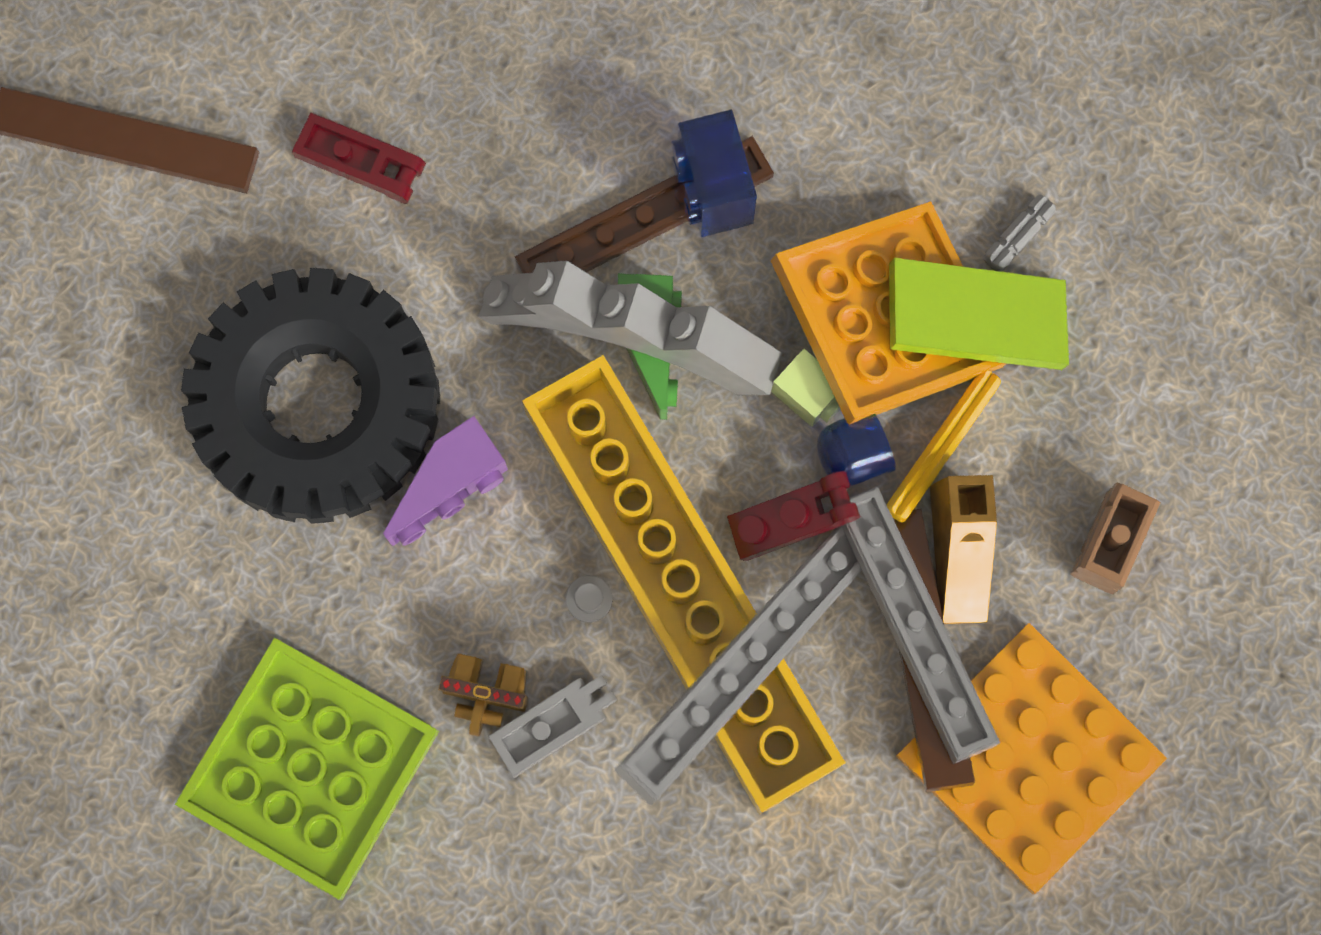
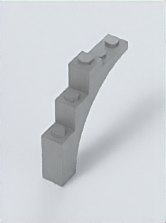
[479,261,782,395]

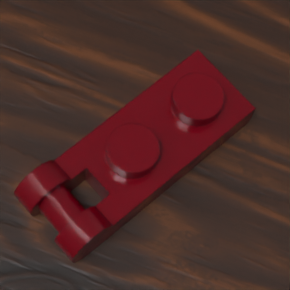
[292,113,426,204]
[727,471,860,561]

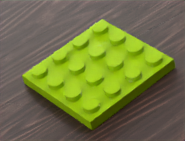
[175,637,439,900]

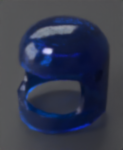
[816,414,896,486]

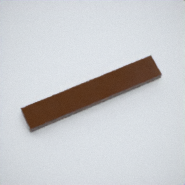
[0,87,259,194]
[514,136,774,274]
[893,509,975,792]

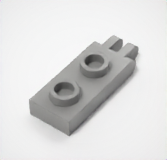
[488,676,617,778]

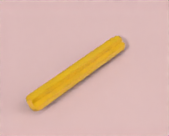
[886,370,1001,522]

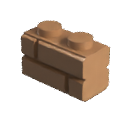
[1070,482,1161,594]

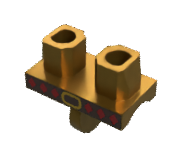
[438,653,528,737]

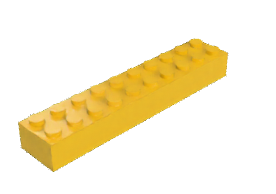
[522,355,845,815]

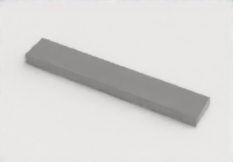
[842,487,1000,764]

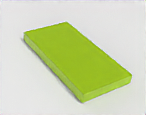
[889,258,1069,370]

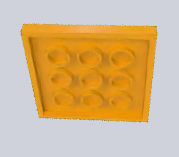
[771,201,1007,425]
[896,623,1167,894]

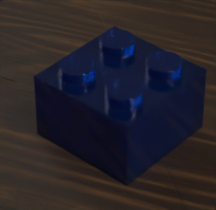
[671,109,757,238]

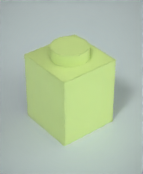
[771,349,840,427]

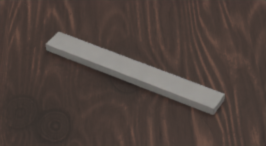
[614,526,862,806]

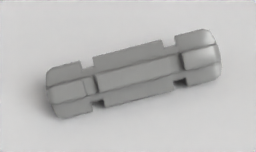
[984,195,1056,272]

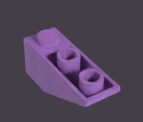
[383,416,508,546]

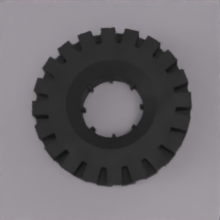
[181,268,440,524]

